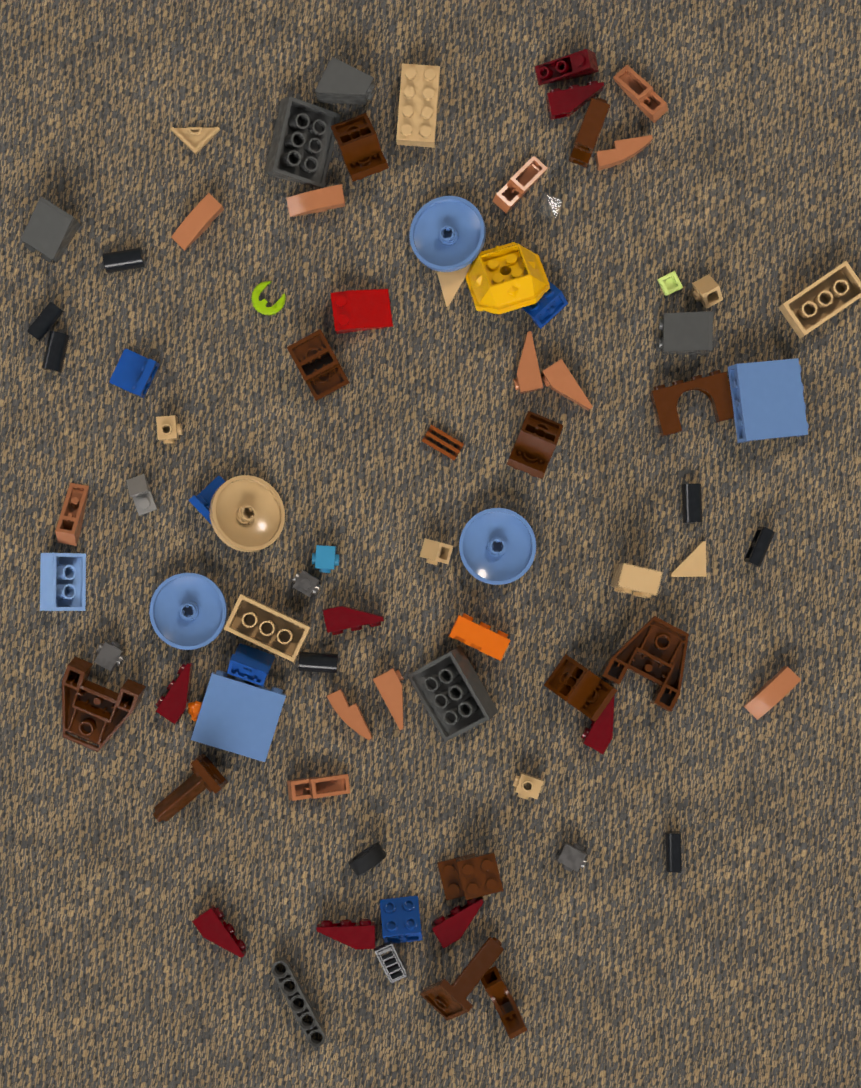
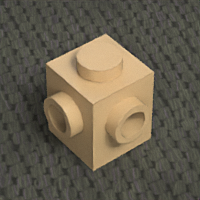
[692,274,723,309]
[156,415,182,444]
[420,538,453,565]
[512,772,543,800]

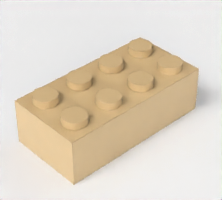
[396,63,440,148]
[778,261,861,339]
[610,563,662,598]
[224,594,312,662]

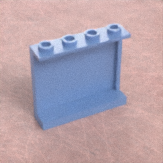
[728,358,809,443]
[191,670,286,762]

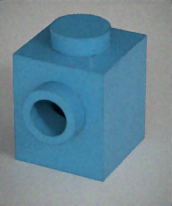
[312,545,340,573]

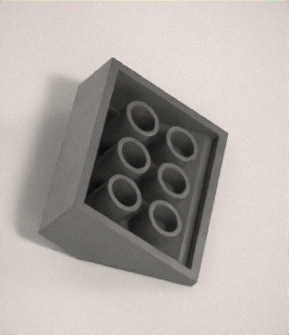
[264,96,341,188]
[407,646,498,742]

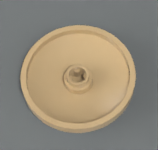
[210,475,285,552]

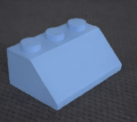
[40,553,86,611]

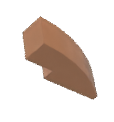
[613,65,668,123]
[595,135,653,171]
[492,156,548,214]
[287,184,346,217]
[171,193,224,251]
[743,666,801,720]
[327,689,373,740]
[287,774,350,801]

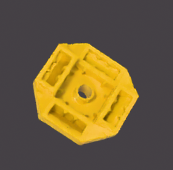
[465,242,550,314]

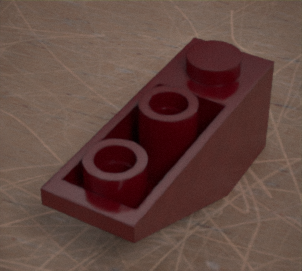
[535,49,599,85]
[546,81,604,120]
[323,605,384,635]
[155,662,193,724]
[581,695,615,754]
[432,896,484,948]
[192,905,247,958]
[316,919,376,949]

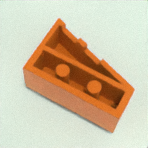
[448,613,511,661]

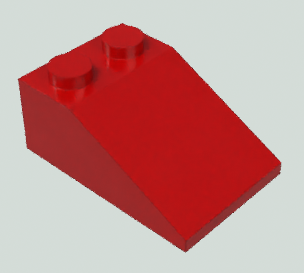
[330,289,393,334]

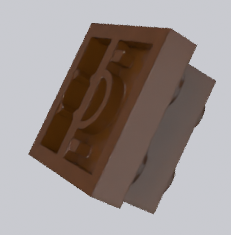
[330,113,389,182]
[287,329,350,402]
[507,411,564,479]
[544,654,618,722]
[437,852,503,900]

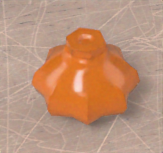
[187,700,202,722]

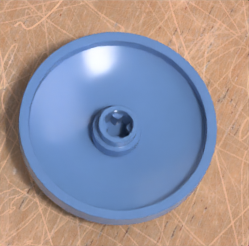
[409,196,486,272]
[459,508,536,585]
[149,573,227,650]

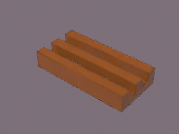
[422,425,464,461]

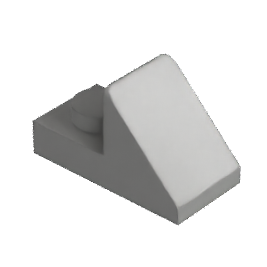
[126,474,158,516]

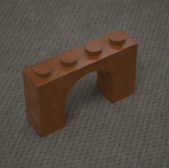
[569,98,610,168]
[650,370,734,437]

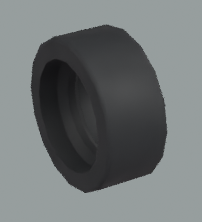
[349,843,387,876]

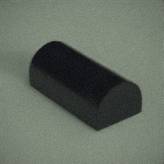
[103,247,145,273]
[27,302,64,341]
[42,331,70,373]
[681,484,703,523]
[744,527,775,568]
[298,652,338,673]
[665,831,682,873]

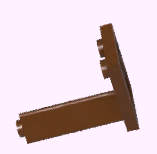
[153,753,228,822]
[420,937,504,1021]

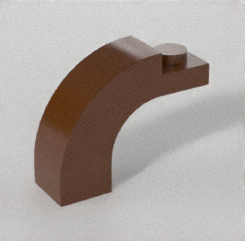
[481,966,528,1039]

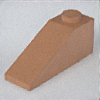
[513,331,543,394]
[541,359,593,411]
[55,483,89,546]
[373,668,404,730]

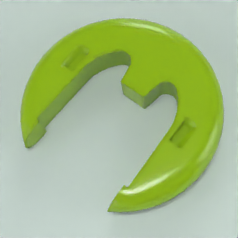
[251,281,286,315]

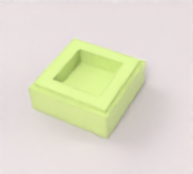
[657,271,683,297]

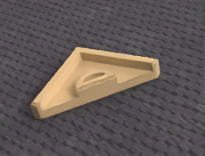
[170,127,220,155]
[437,263,471,307]
[670,541,707,577]

